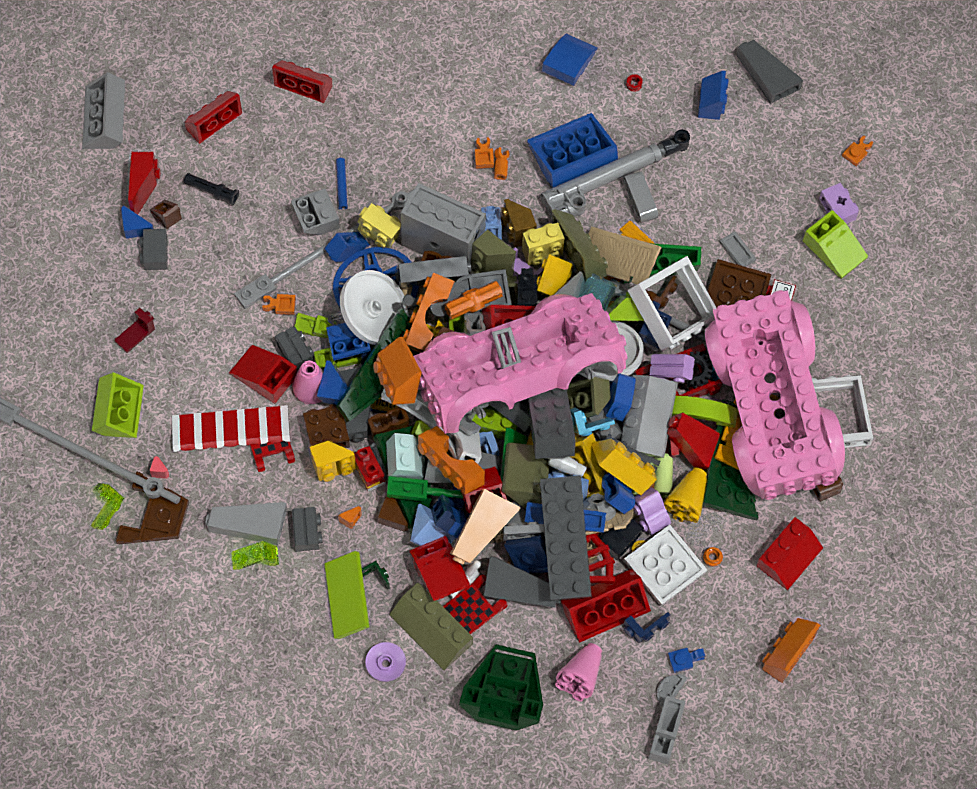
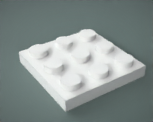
[623,525,707,606]

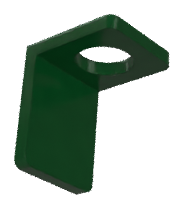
[362,561,390,590]

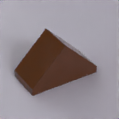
[150,199,182,229]
[378,495,408,532]

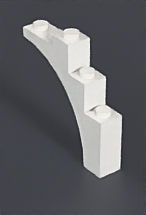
[381,389,482,464]

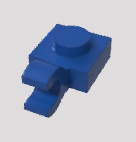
[668,648,705,673]

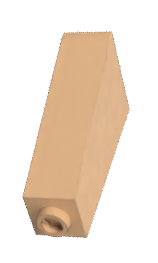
[450,489,520,565]

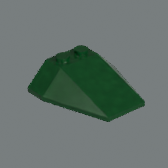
[459,644,543,731]

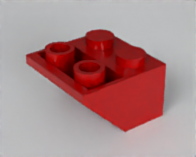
[461,466,507,515]

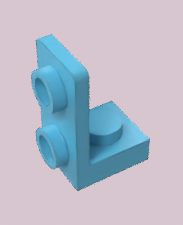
[570,408,615,436]

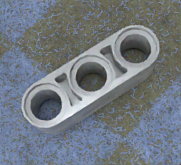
[623,172,658,223]

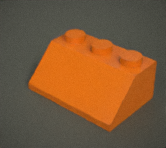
[373,337,422,405]
[762,618,821,683]

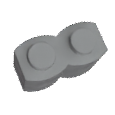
[463,312,485,336]

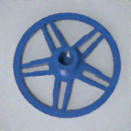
[333,247,419,309]

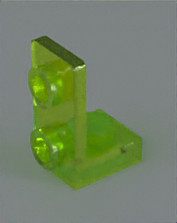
[91,483,125,530]
[231,541,279,570]

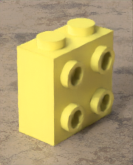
[358,203,401,249]
[522,223,565,265]

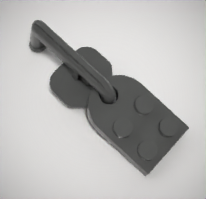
[401,269,511,317]

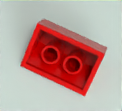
[272,60,333,103]
[184,91,242,144]
[757,517,823,591]

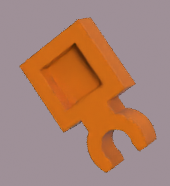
[842,136,873,166]
[475,137,494,169]
[262,294,296,315]

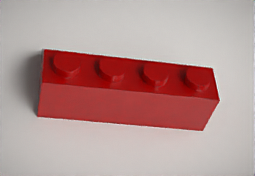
[561,569,651,643]

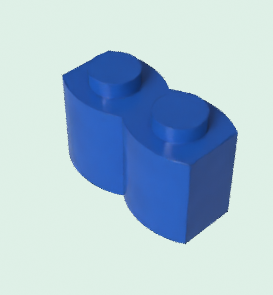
[602,472,635,514]

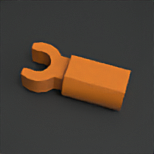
[494,147,510,180]

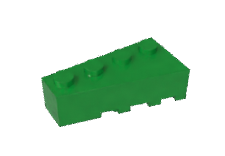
[623,243,702,284]

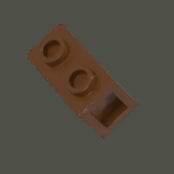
[646,275,678,310]

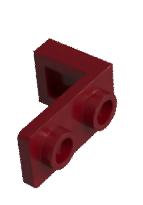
[115,308,155,353]

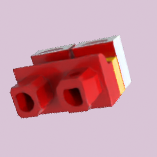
[354,446,386,491]

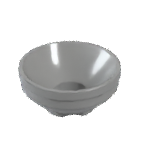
[583,493,616,522]

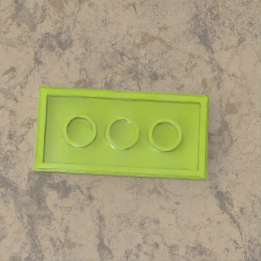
[325,551,369,639]

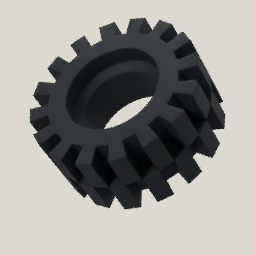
[682,352,712,389]

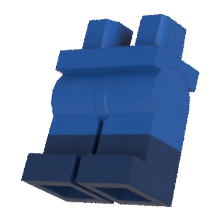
[431,494,470,539]

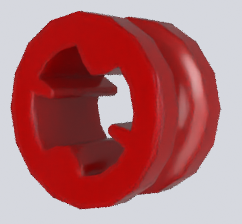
[626,74,643,92]

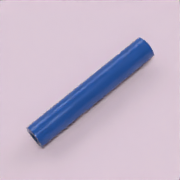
[336,158,348,209]

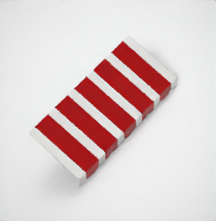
[172,405,290,452]

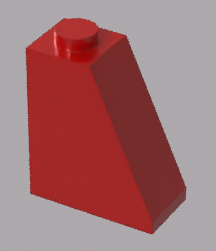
[667,412,720,470]

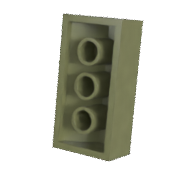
[552,209,608,285]
[389,582,473,671]

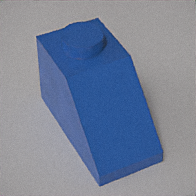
[324,232,370,262]
[317,360,348,405]
[603,373,636,421]

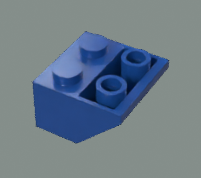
[698,71,729,120]
[326,323,371,360]

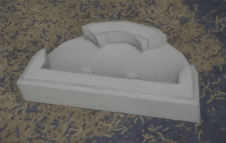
[657,674,688,708]

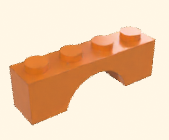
[403,273,455,353]
[417,426,485,495]

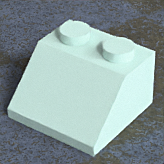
[386,433,426,480]

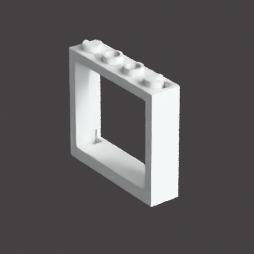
[627,256,716,350]
[812,375,873,448]

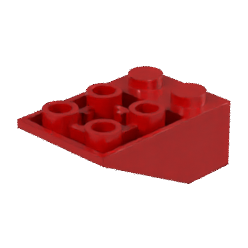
[229,345,297,404]
[409,536,471,601]

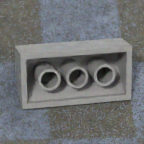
[82,72,125,149]
[621,375,678,458]

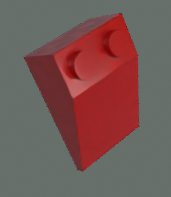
[128,151,161,215]
[482,304,536,330]

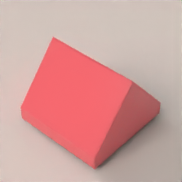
[150,456,169,479]

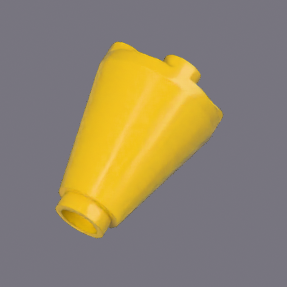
[663,468,707,523]

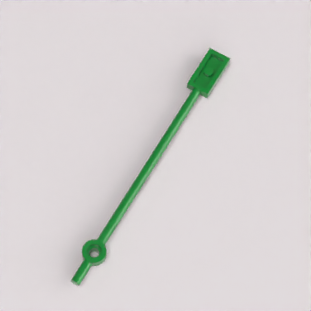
[386,476,513,502]

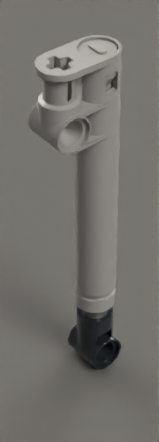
[540,129,690,217]

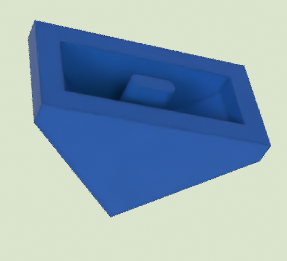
[121,205,154,239]

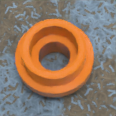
[703,547,723,567]

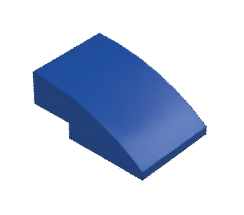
[542,33,598,86]

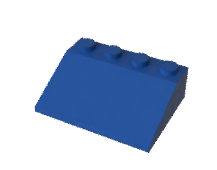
[527,113,618,188]

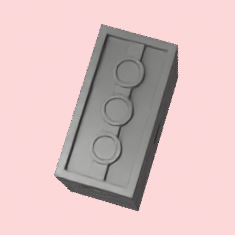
[401,183,486,273]

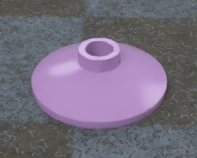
[365,642,406,682]

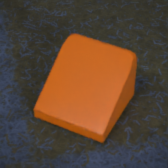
[338,506,362,529]

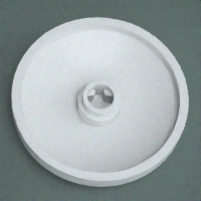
[340,270,409,345]
[579,320,643,381]

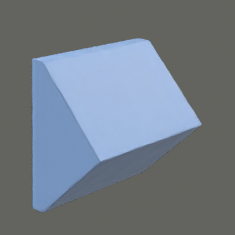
[410,504,455,546]

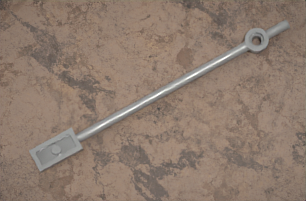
[234,184,423,309]
[0,398,180,504]

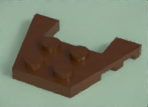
[116,471,189,545]

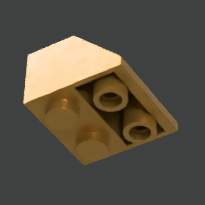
[501,199,537,248]

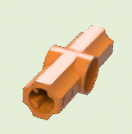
[444,281,503,319]

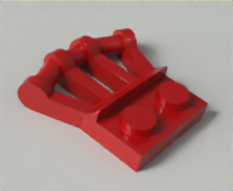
[586,533,616,584]

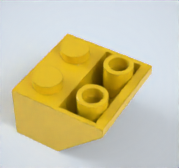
[537,255,574,297]
[310,441,356,482]

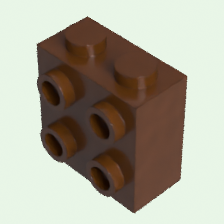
[303,405,350,448]

